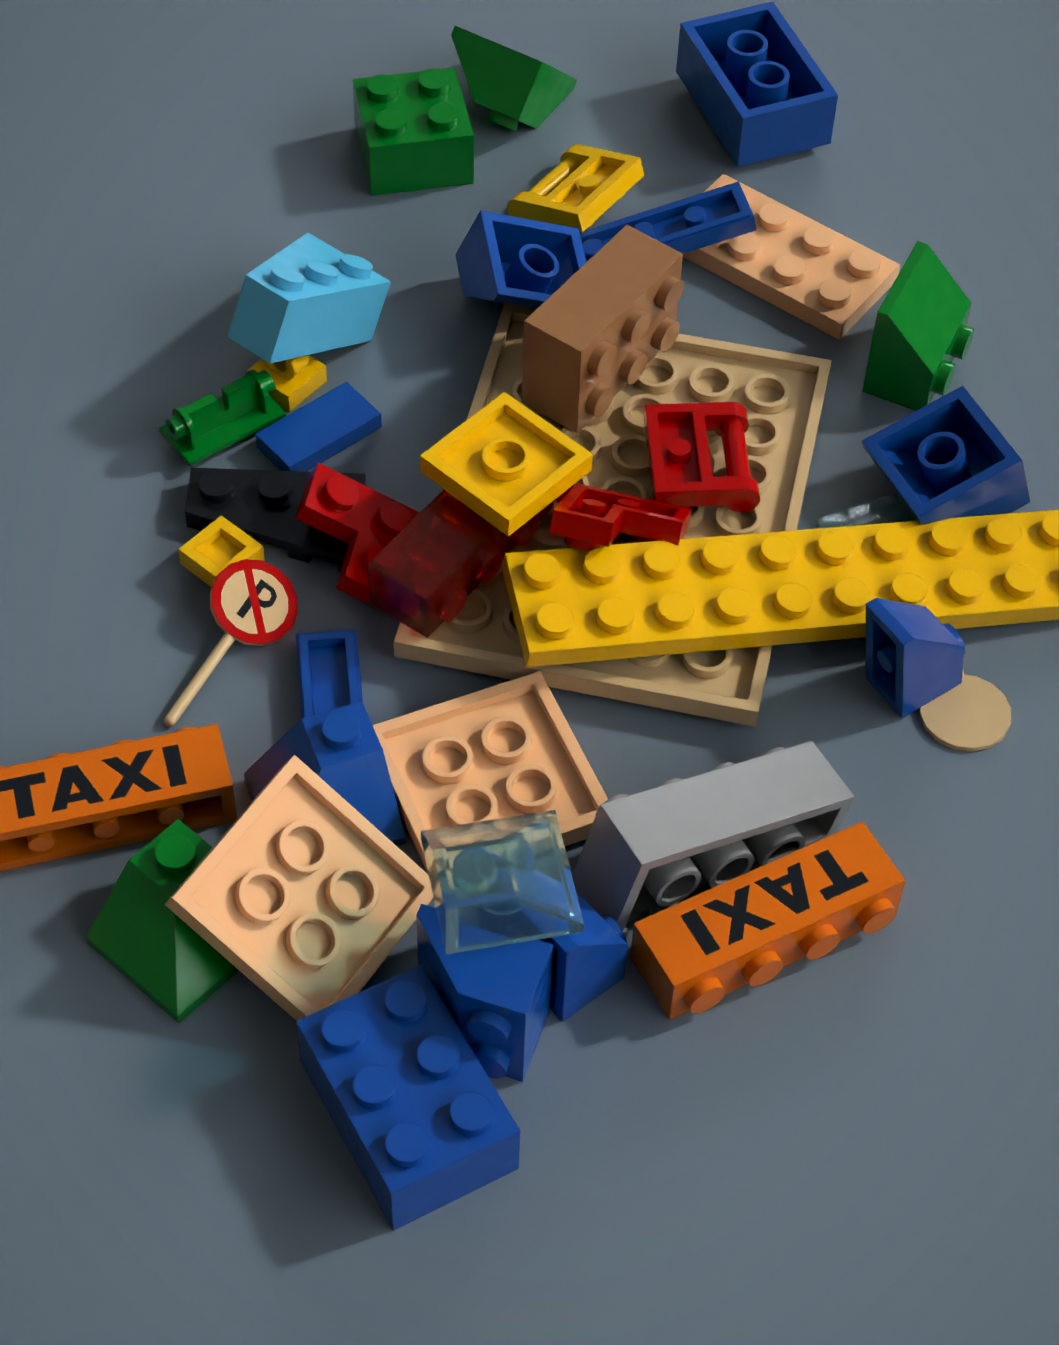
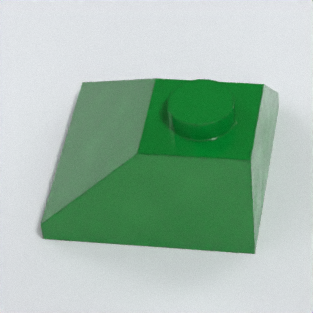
[451,26,577,131]
[86,819,239,1023]

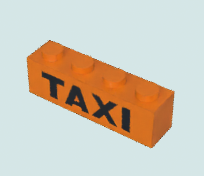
[0,724,237,872]
[630,821,906,1020]

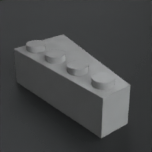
[568,741,855,937]

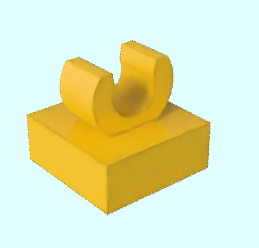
[247,355,327,412]

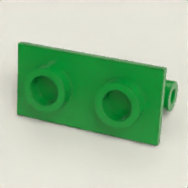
[159,369,286,466]

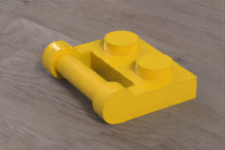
[507,144,645,233]

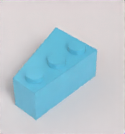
[227,232,391,364]

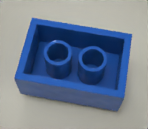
[676,1,838,167]
[296,964,520,1231]

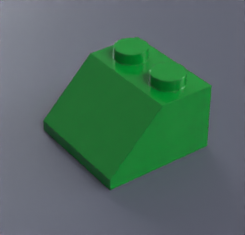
[862,241,974,411]

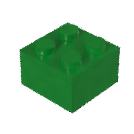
[353,67,474,196]

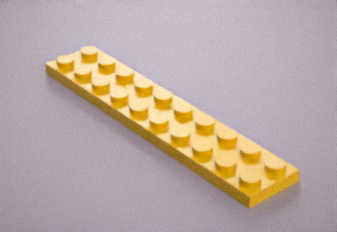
[502,510,1059,667]

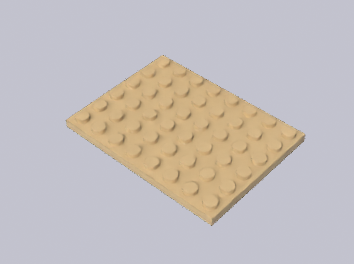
[394,303,832,727]

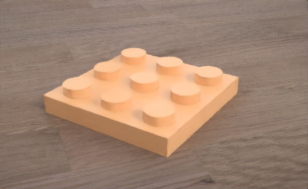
[373,671,608,889]
[164,755,442,1021]

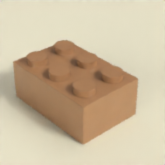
[522,225,684,433]

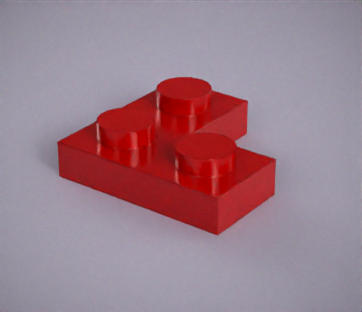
[295,462,423,614]
[549,483,692,550]

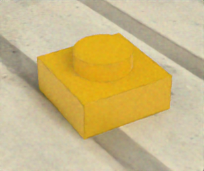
[178,515,265,587]

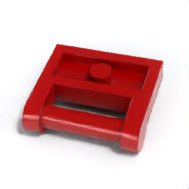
[643,402,760,513]

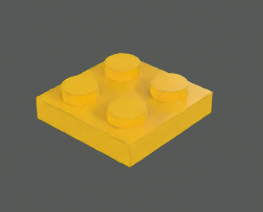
[420,392,593,537]

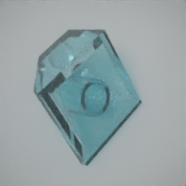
[421,810,584,955]

